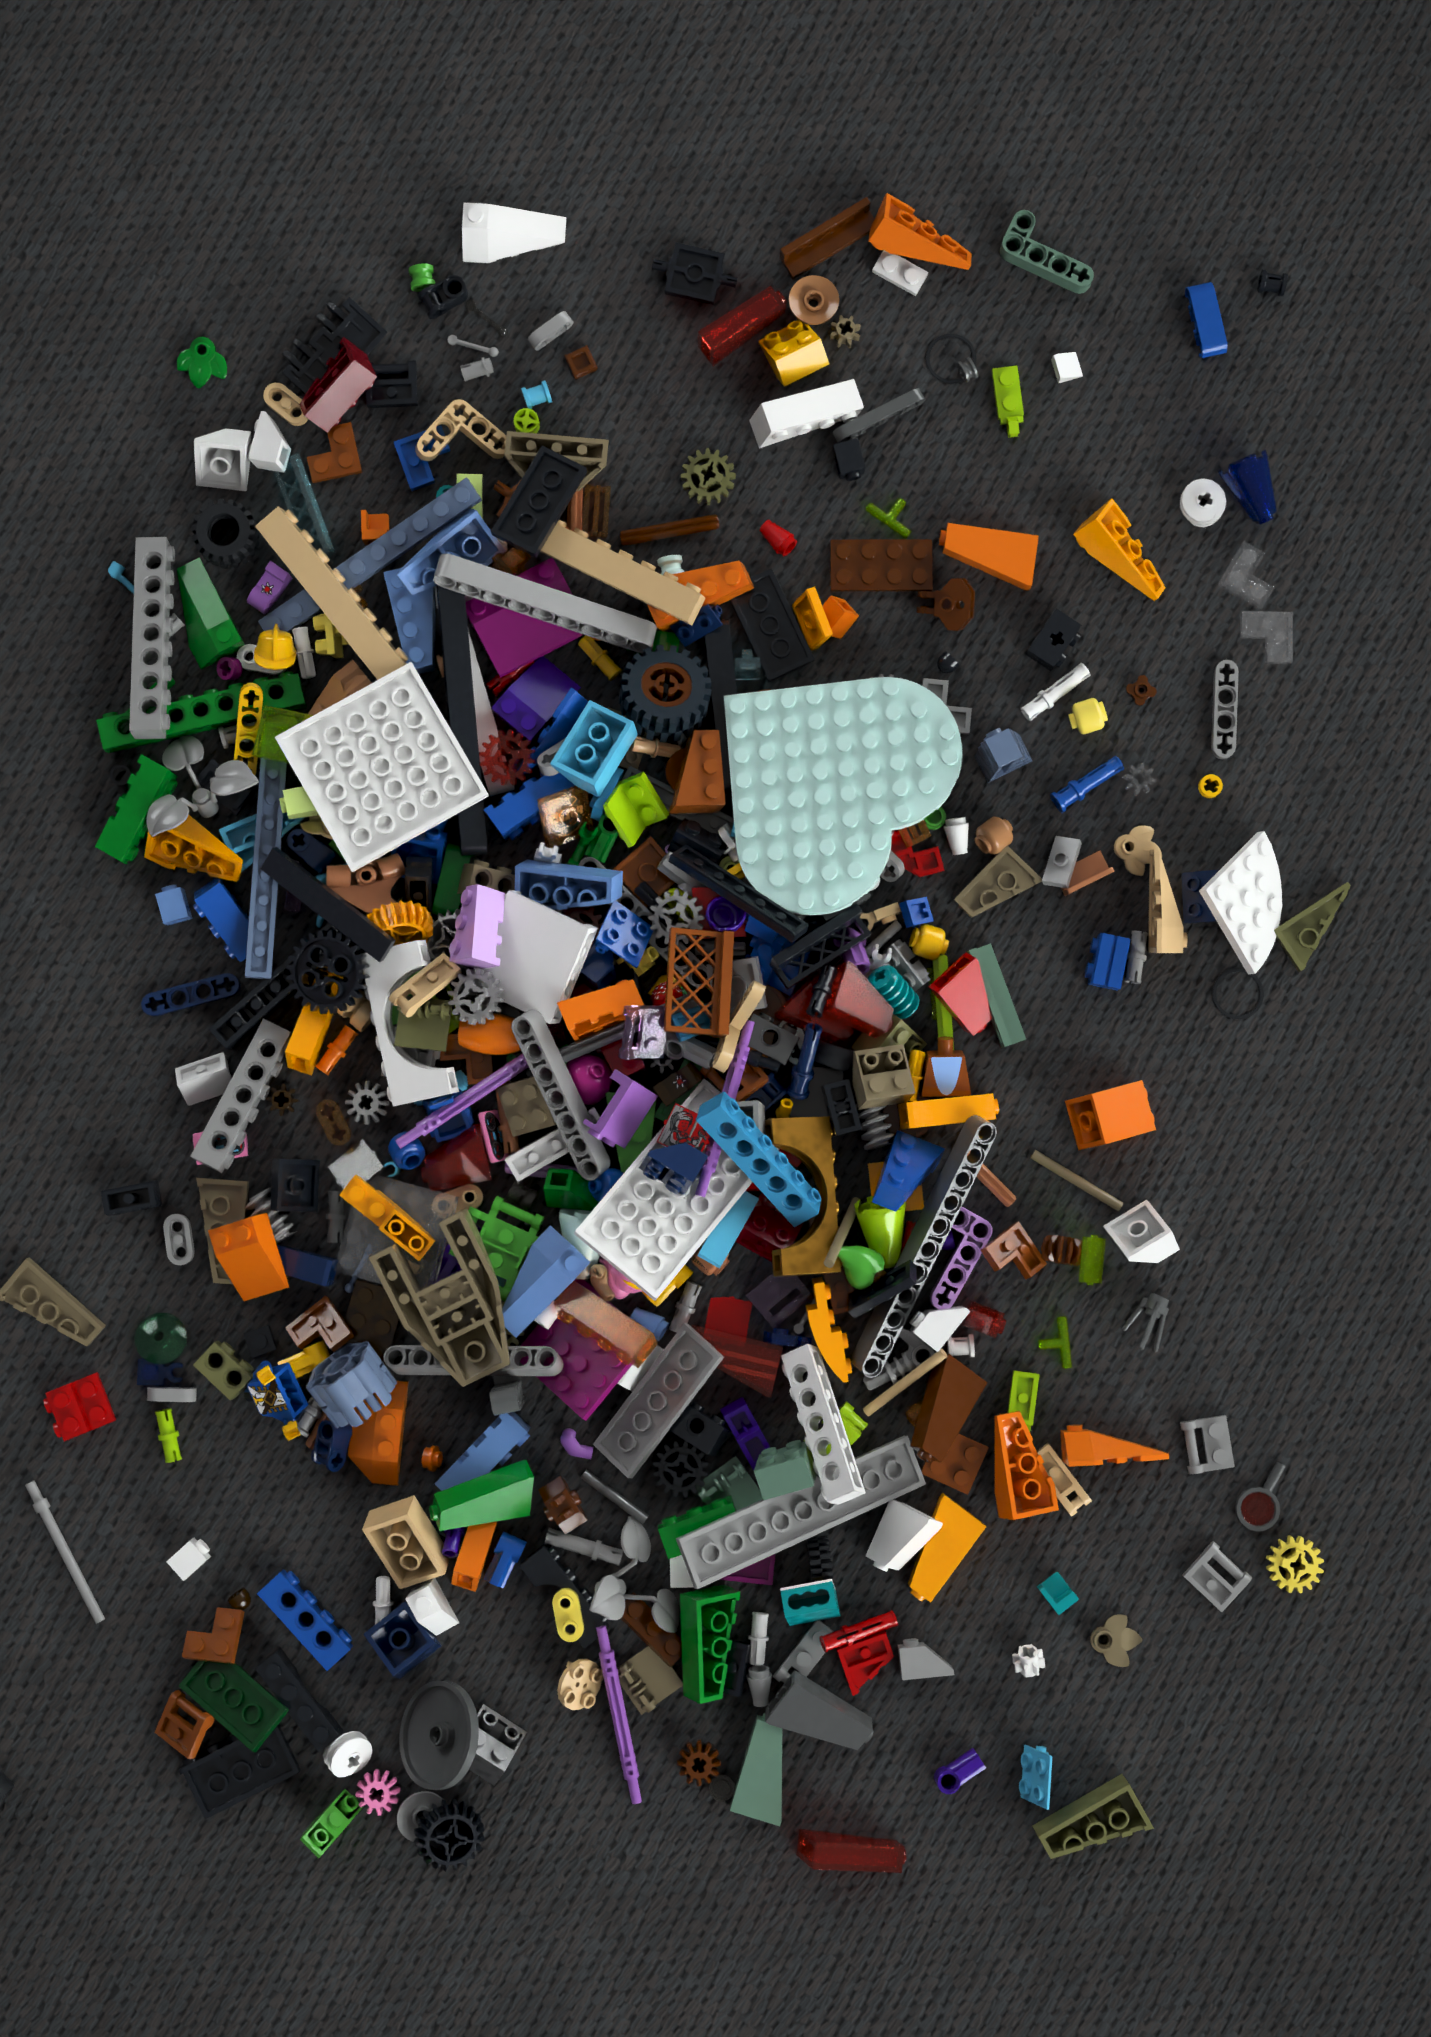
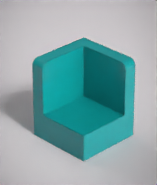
[1037,1572,1079,1615]

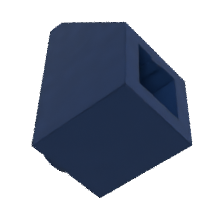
[578,940,617,991]

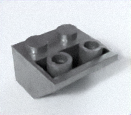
[469,1704,527,1786]

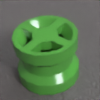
[409,263,436,292]

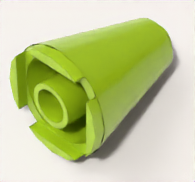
[854,1196,906,1268]

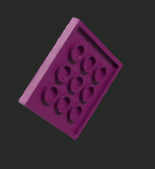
[519,1279,653,1421]

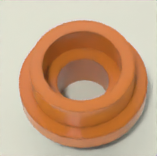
[422,1445,443,1472]

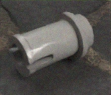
[460,357,494,382]

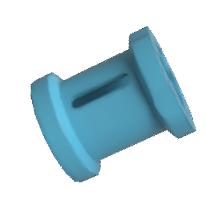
[521,380,552,409]

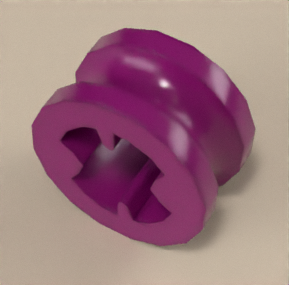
[217,657,242,680]

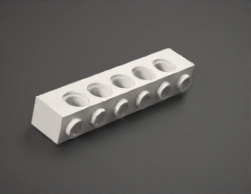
[781,1344,866,1505]

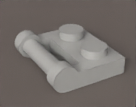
[1180,1415,1235,1474]
[1182,1541,1252,1612]

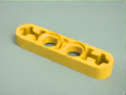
[234,683,263,775]

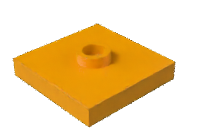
[792,587,833,651]

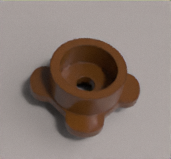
[1126,675,1157,706]

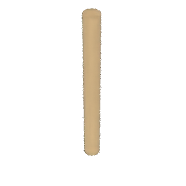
[863,1349,947,1416]

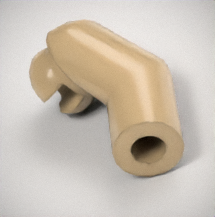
[590,1264,615,1302]

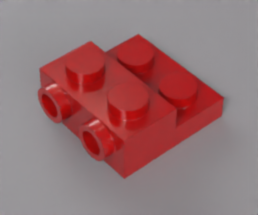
[44,1372,116,1441]

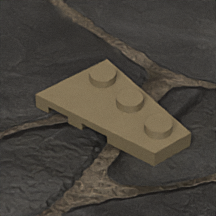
[953,846,1042,918]

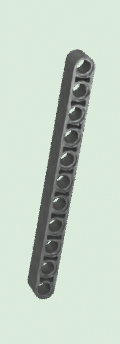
[851,1115,997,1378]

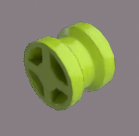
[514,408,540,434]

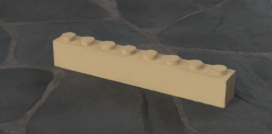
[255,506,409,680]
[540,520,706,626]

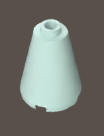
[559,1208,600,1279]

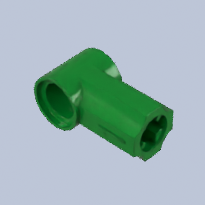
[584,814,618,864]

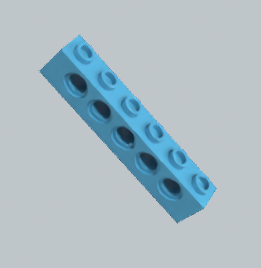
[696,1091,822,1227]

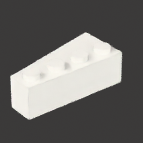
[749,379,864,448]

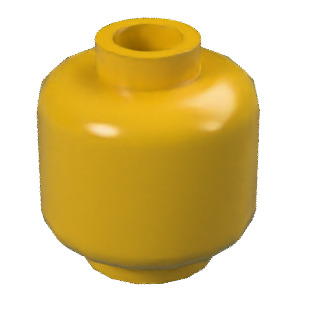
[909,924,949,960]

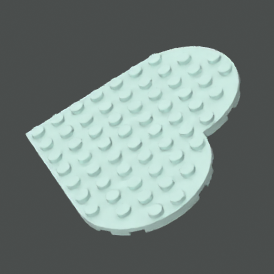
[724,677,962,915]

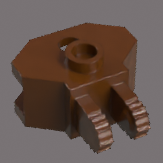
[916,578,975,631]
[538,1475,588,1534]

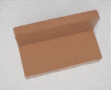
[1061,851,1114,896]

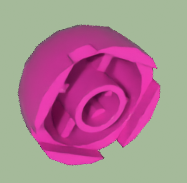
[566,1053,613,1106]

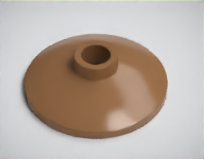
[789,275,839,325]

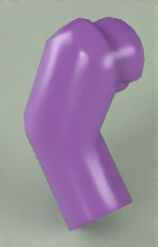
[560,1428,594,1460]

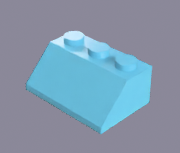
[550,700,638,797]

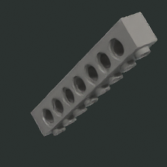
[129,537,175,739]

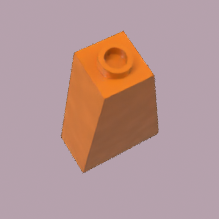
[939,523,1039,590]

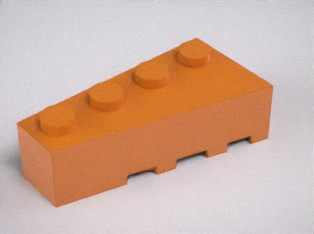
[647,561,754,631]

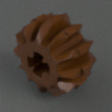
[1041,1235,1085,1266]
[677,1739,721,1786]

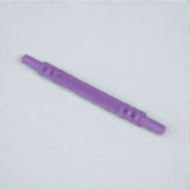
[695,1020,755,1197]
[395,1046,541,1149]
[596,1625,642,1804]

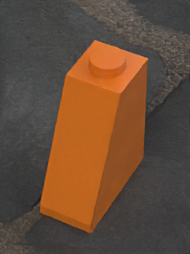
[451,1521,497,1592]

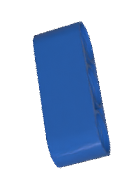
[1185,282,1227,358]

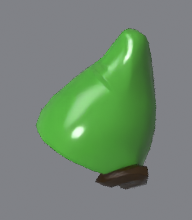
[838,1245,886,1290]

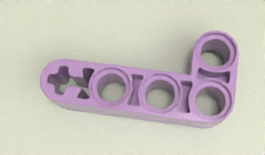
[930,1207,992,1309]

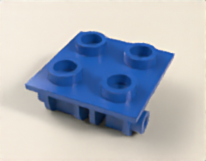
[595,900,653,968]

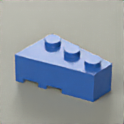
[193,878,249,962]

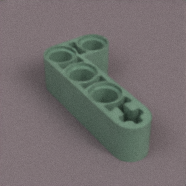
[1000,210,1094,294]

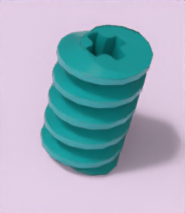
[867,965,920,1019]

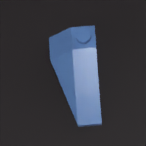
[396,509,505,595]
[502,1225,591,1337]

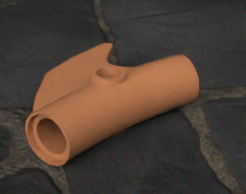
[326,853,405,913]

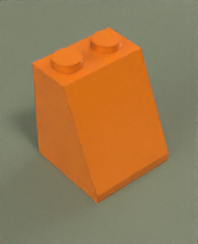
[1065,1080,1156,1150]

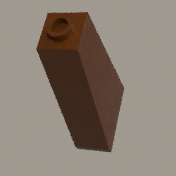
[910,1354,987,1463]

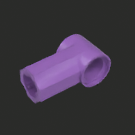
[832,927,870,977]

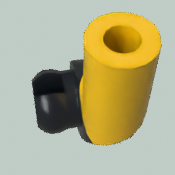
[765,1098,793,1120]

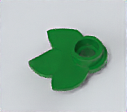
[177,337,227,388]

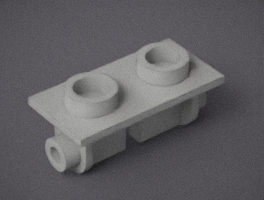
[883,939,931,991]

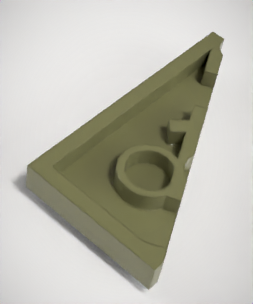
[1274,882,1351,972]

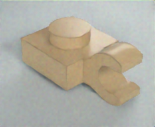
[860,902,901,933]

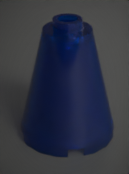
[1218,450,1277,524]

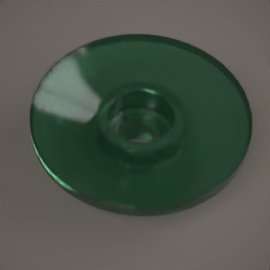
[135,1313,187,1364]

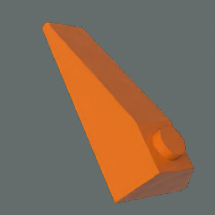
[869,193,972,270]
[1060,1425,1169,1467]

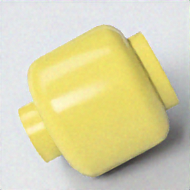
[1068,698,1108,735]

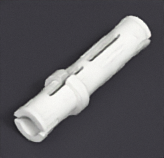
[1021,663,1091,721]

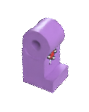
[247,561,293,614]

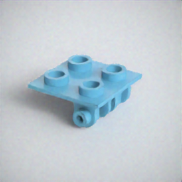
[1019,1745,1052,1810]

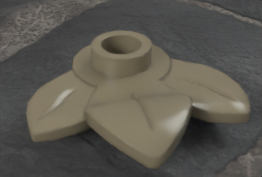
[1090,1614,1142,1667]

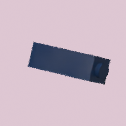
[277,1244,339,1286]

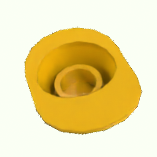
[254,624,296,670]

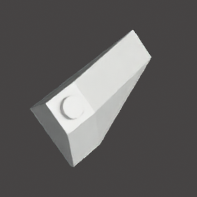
[462,203,566,263]

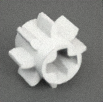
[1012,1644,1045,1678]

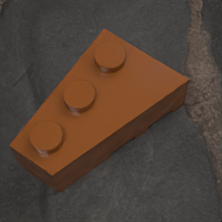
[668,730,726,814]

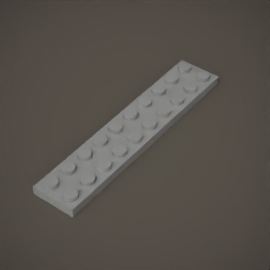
[676,1436,926,1589]

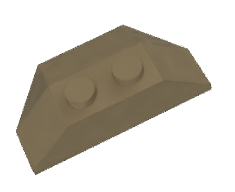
[504,431,609,491]

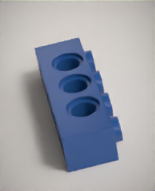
[257,1569,353,1671]

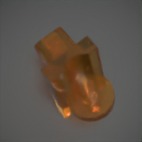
[491,548,532,576]

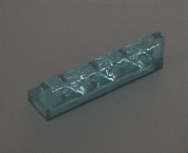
[274,453,336,556]

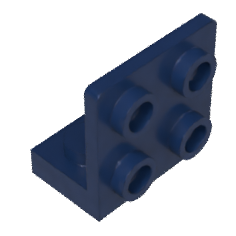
[1182,869,1220,924]

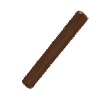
[620,514,719,546]

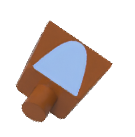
[920,1036,971,1097]

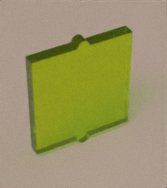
[1079,1235,1106,1285]

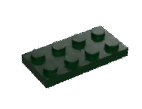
[179,1660,289,1753]

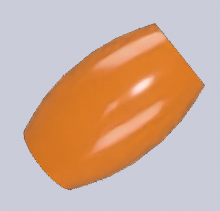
[458,1013,521,1055]

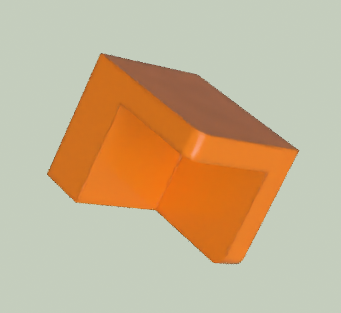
[361,510,389,545]
[823,595,859,639]

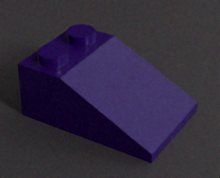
[491,656,581,745]

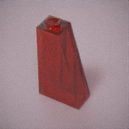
[698,286,787,367]
[692,1324,783,1397]
[796,1829,906,1873]

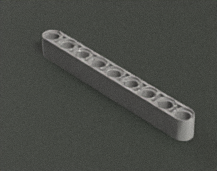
[433,554,657,654]

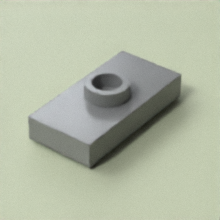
[1042,836,1082,889]

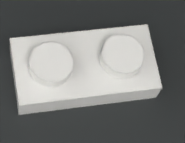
[872,250,929,296]

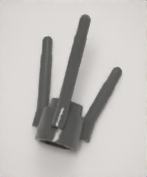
[1122,1293,1169,1353]

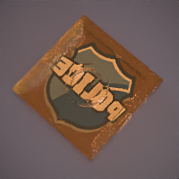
[537,785,594,848]

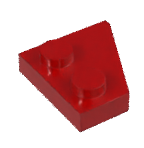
[836,1630,894,1696]

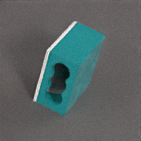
[780,1579,840,1626]

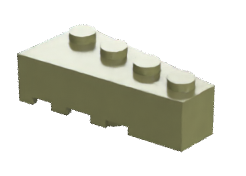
[1032,1774,1154,1859]

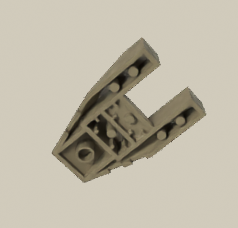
[369,1208,510,1387]

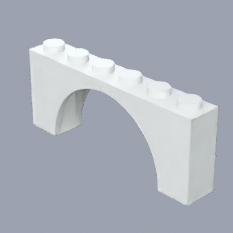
[362,940,459,1107]

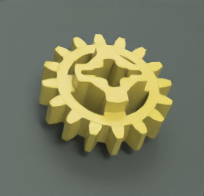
[1266,1535,1324,1593]

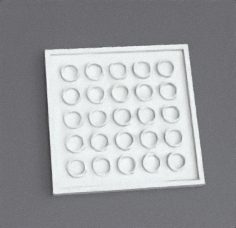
[275,662,489,872]

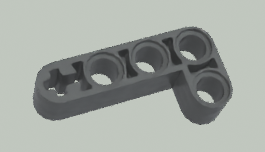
[490,1376,525,1416]

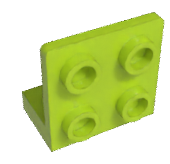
[603,772,669,847]

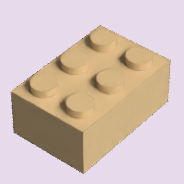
[362,1495,450,1589]

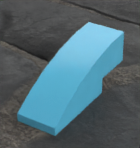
[697,1191,759,1269]

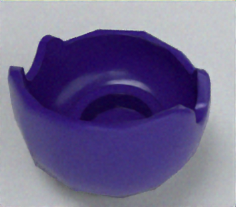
[705,896,746,932]

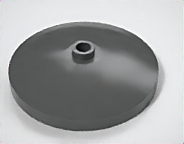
[399,1681,479,1790]

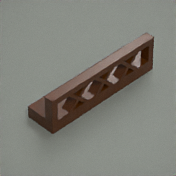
[780,197,874,279]

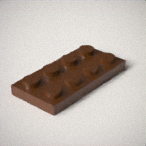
[830,539,932,591]

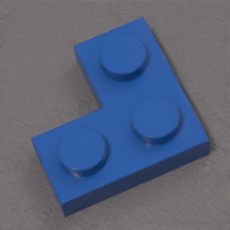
[394,425,450,491]

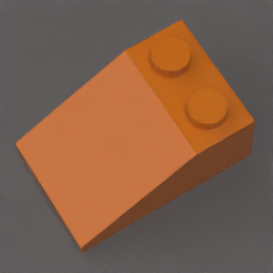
[208,1213,289,1301]

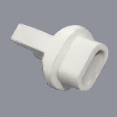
[718,823,739,863]

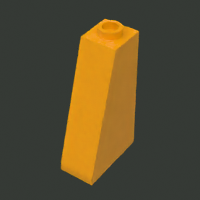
[285,969,343,1076]
[898,1094,999,1130]
[908,1493,986,1603]

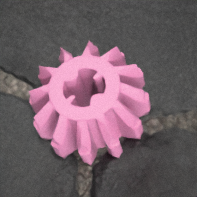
[355,1769,401,1816]

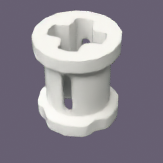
[947,1334,975,1358]

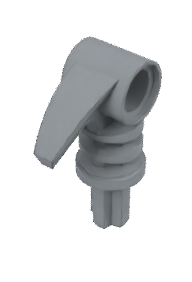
[863,1328,935,1390]

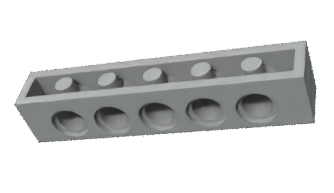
[190,1019,292,1173]

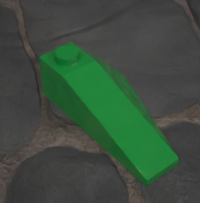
[177,557,245,670]

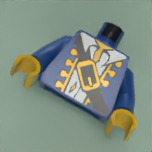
[244,1361,308,1441]

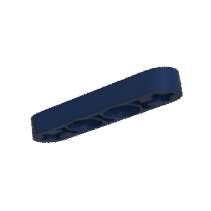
[141,973,241,1016]

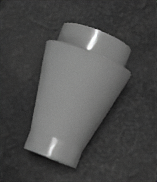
[746,1665,772,1707]

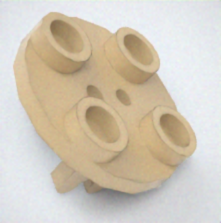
[557,1658,604,1710]

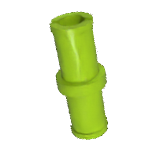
[155,1408,182,1463]

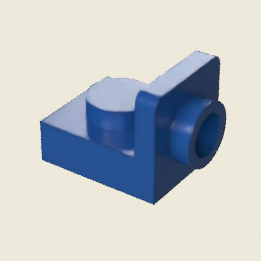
[899,897,934,928]

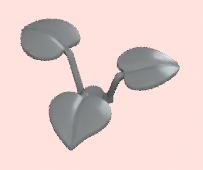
[146,736,259,837]
[589,1516,680,1633]

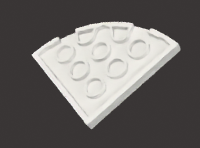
[1199,831,1282,974]

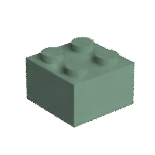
[754,1440,817,1500]

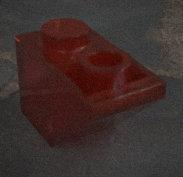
[962,1300,1006,1338]

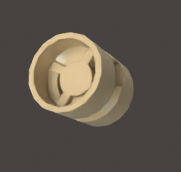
[337,989,372,1032]

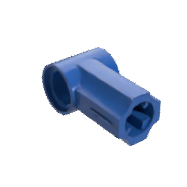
[484,1531,527,1588]

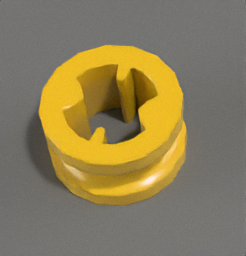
[1198,774,1223,798]

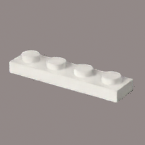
[505,1107,600,1182]

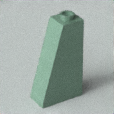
[730,1713,782,1826]

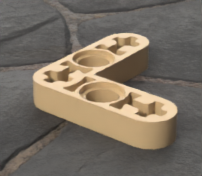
[415,399,506,461]
[712,980,766,1073]

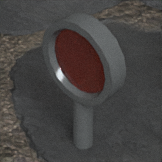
[1235,1461,1286,1531]

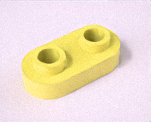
[552,1588,584,1642]

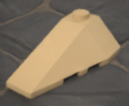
[1148,850,1188,953]

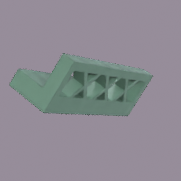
[966,943,1026,1048]

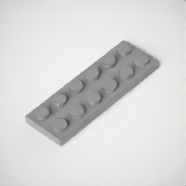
[593,1323,724,1478]

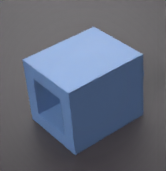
[155,885,192,926]

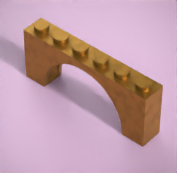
[765,1116,842,1277]

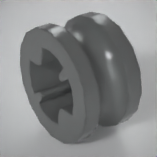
[956,357,978,383]

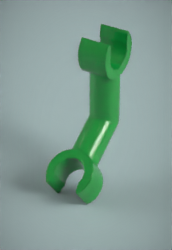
[567,822,598,866]

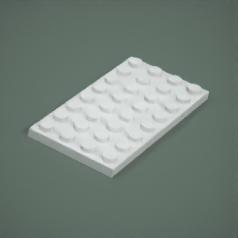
[574,1079,779,1301]

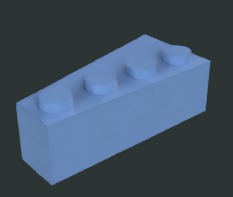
[435,1412,531,1491]

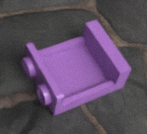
[582,1069,658,1149]

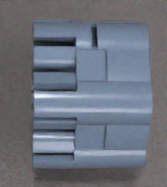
[306,1341,397,1428]

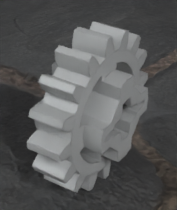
[648,889,705,946]
[448,968,505,1025]

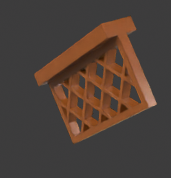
[664,927,734,1038]

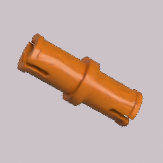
[315,1025,358,1076]

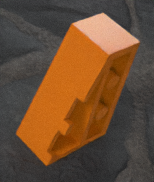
[557,979,647,1042]

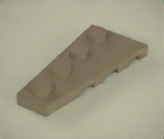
[196,1178,249,1284]
[0,1257,106,1346]

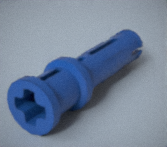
[1050,756,1124,813]

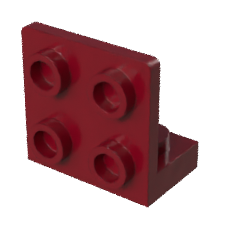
[735,1192,804,1262]

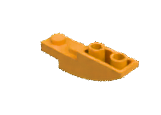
[339,1174,436,1261]
[805,1277,852,1382]

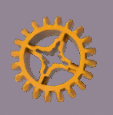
[367,900,434,946]

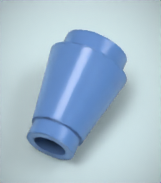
[630,1307,669,1341]

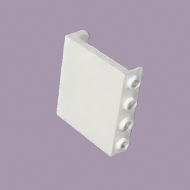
[474,890,598,1024]

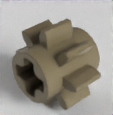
[830,315,861,348]

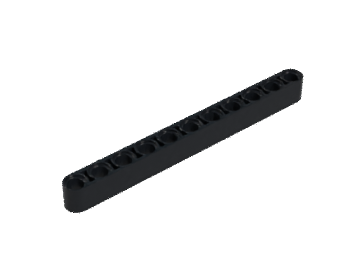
[436,584,487,856]

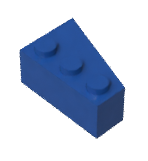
[872,1130,945,1212]

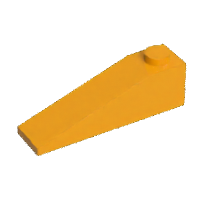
[1073,499,1165,601]

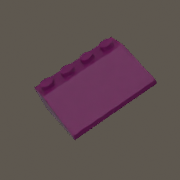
[466,557,583,678]

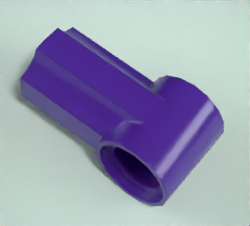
[934,1748,986,1794]

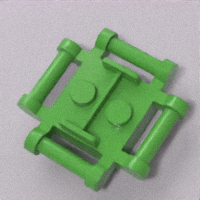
[448,1196,544,1302]

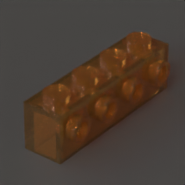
[553,1281,658,1368]

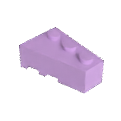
[449,884,505,969]

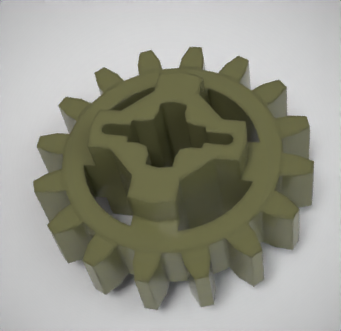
[681,448,736,505]

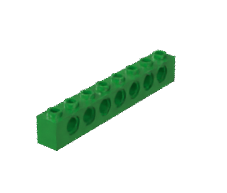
[96,671,307,754]

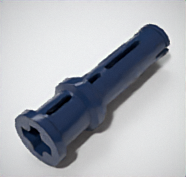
[786,1023,823,1100]

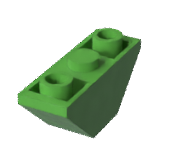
[300,1789,363,1858]

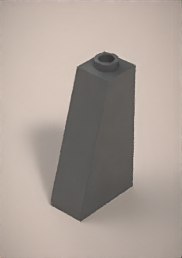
[765,1670,874,1750]

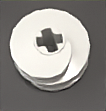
[1180,479,1226,527]
[323,1731,372,1777]

